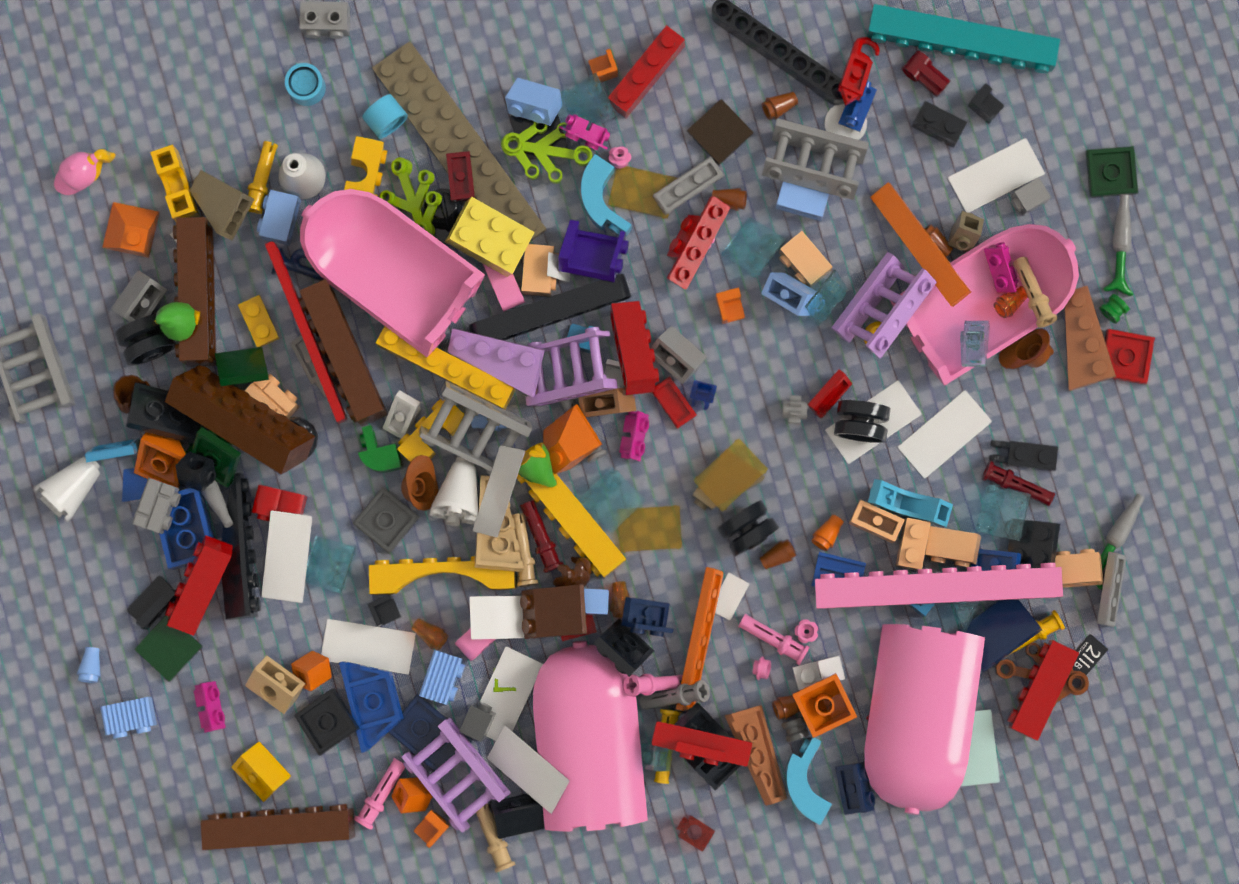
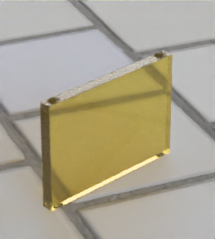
[608,166,677,219]
[693,438,768,512]
[617,505,682,553]

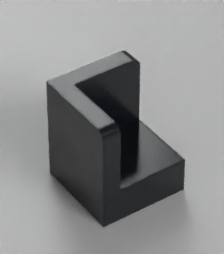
[968,83,1004,124]
[367,594,402,627]

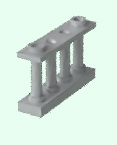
[761,118,869,200]
[0,313,76,424]
[419,381,532,475]

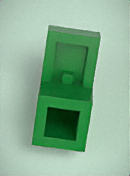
[358,425,403,473]

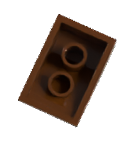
[520,584,587,639]

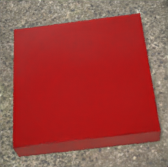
[1105,329,1155,385]

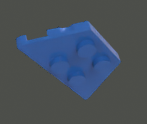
[339,661,404,753]

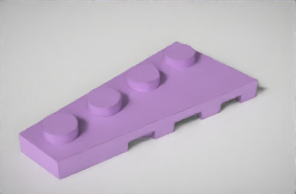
[448,329,545,397]

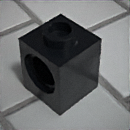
[175,451,216,492]

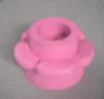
[608,146,631,169]
[795,619,818,643]
[753,657,771,680]

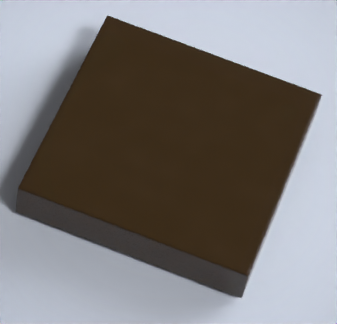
[687,99,754,166]

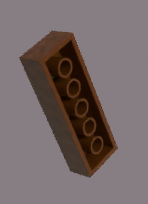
[173,217,216,367]
[298,279,388,427]
[165,365,316,475]
[201,804,355,850]

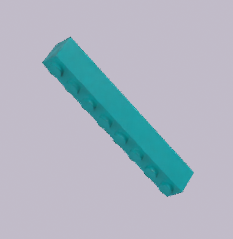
[867,4,1061,74]

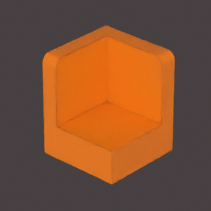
[588,49,618,84]
[715,287,745,324]
[291,651,332,691]
[391,777,433,813]
[414,809,451,848]

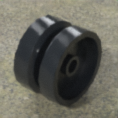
[115,314,176,366]
[834,400,891,443]
[717,500,779,557]

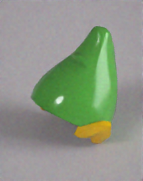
[154,302,200,341]
[518,442,557,487]

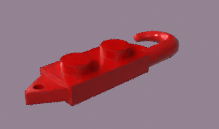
[838,37,880,105]

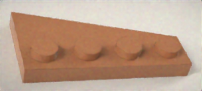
[1065,286,1116,391]
[725,705,787,806]

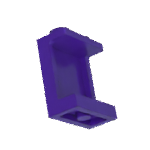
[558,220,629,282]

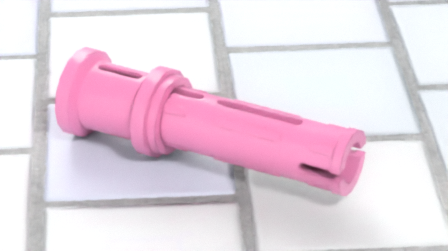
[738,613,810,666]
[623,674,683,697]
[353,758,405,830]

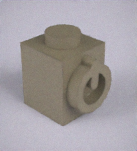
[948,211,984,252]

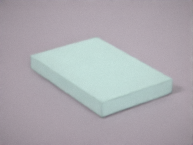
[961,709,1000,786]

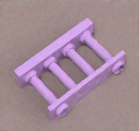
[832,252,937,359]
[525,327,618,406]
[401,718,511,833]

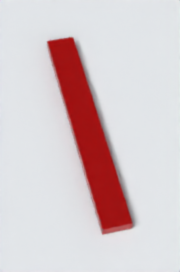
[265,241,347,424]

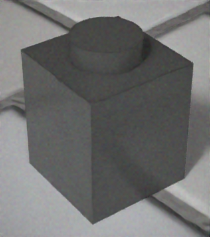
[459,702,496,742]

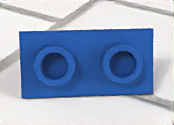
[838,81,877,132]

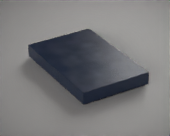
[955,599,1042,673]
[388,694,473,771]

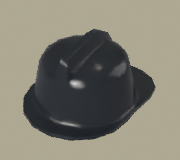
[424,189,463,244]

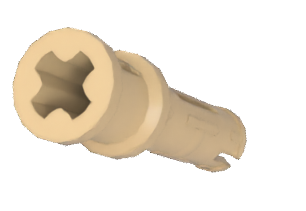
[1013,257,1057,328]
[512,513,539,587]
[476,803,516,873]

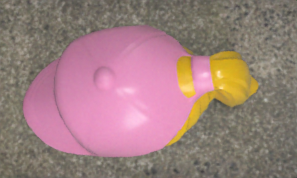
[54,149,116,195]

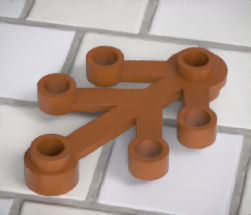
[995,643,1089,707]

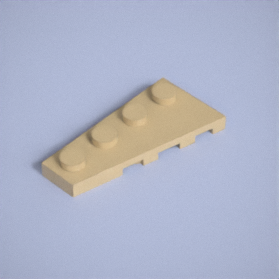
[475,475,524,572]

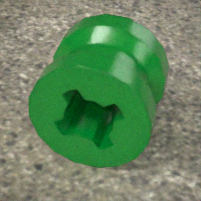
[1099,294,1130,324]

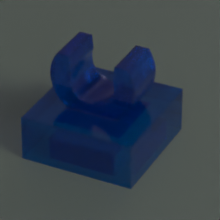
[689,380,717,410]

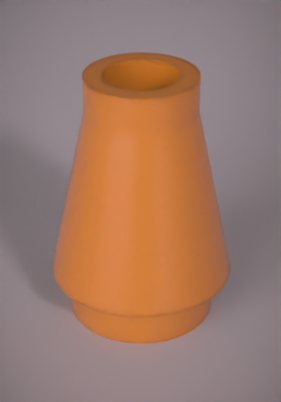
[811,514,844,551]

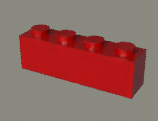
[608,25,685,119]
[610,301,659,395]
[165,535,233,636]
[1007,640,1079,741]

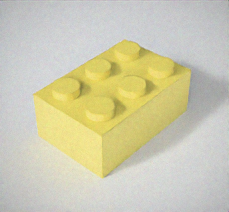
[445,197,534,277]

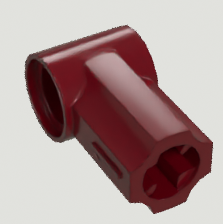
[901,50,951,97]

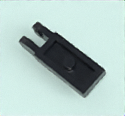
[989,440,1058,471]

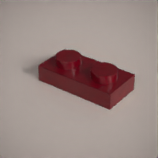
[446,151,475,202]

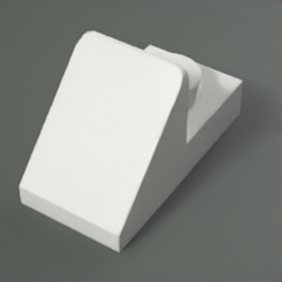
[383,390,421,438]
[793,656,845,691]

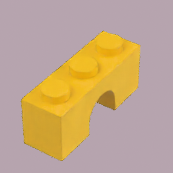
[344,136,388,196]
[150,144,200,222]
[397,399,465,462]

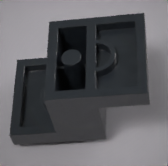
[674,702,741,791]

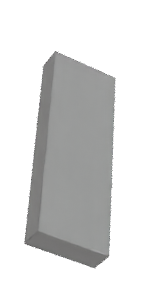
[652,156,724,216]
[1097,552,1126,627]

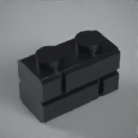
[912,101,967,148]

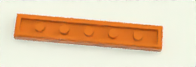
[870,182,972,307]
[676,567,724,712]

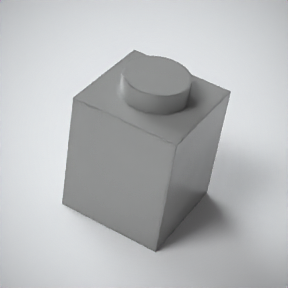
[1011,177,1051,216]

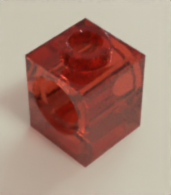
[676,814,715,852]

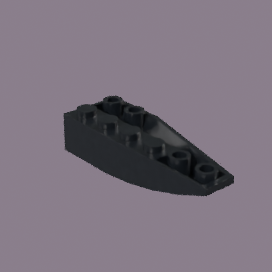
[222,473,261,620]

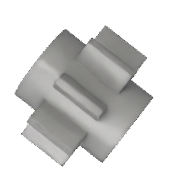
[782,395,807,425]

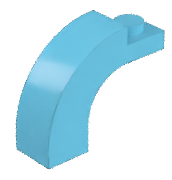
[581,154,632,237]
[868,479,953,528]
[785,737,832,825]

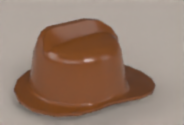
[999,328,1054,369]
[401,455,439,511]

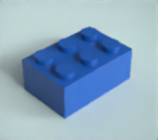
[159,488,215,570]

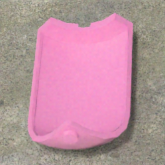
[300,189,485,357]
[890,224,1079,386]
[864,624,985,815]
[533,641,648,832]

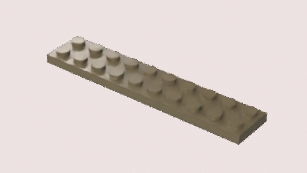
[372,41,547,243]

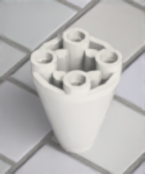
[430,457,478,526]

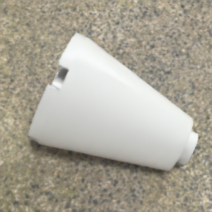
[278,153,326,200]
[33,457,100,522]

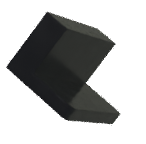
[127,576,177,630]
[490,794,545,839]

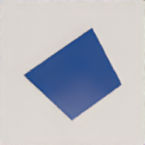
[122,468,148,502]

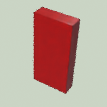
[807,369,852,419]
[652,376,697,429]

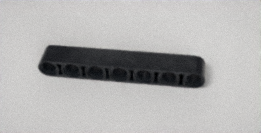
[711,0,844,105]
[469,274,632,340]

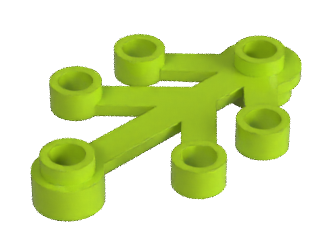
[501,122,592,184]
[379,157,442,236]

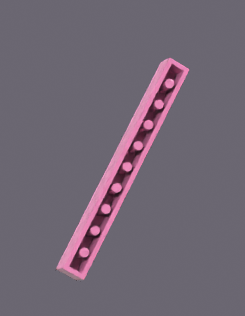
[815,563,1063,609]

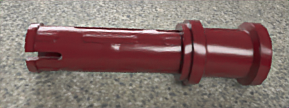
[981,460,1055,507]
[520,500,564,573]

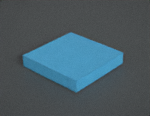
[85,438,140,463]

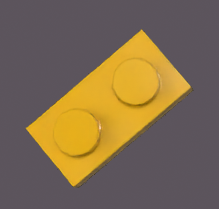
[238,295,280,348]

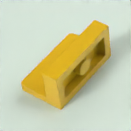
[231,742,291,802]

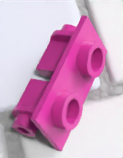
[559,114,610,150]
[984,242,1019,293]
[619,411,649,462]
[193,681,226,733]

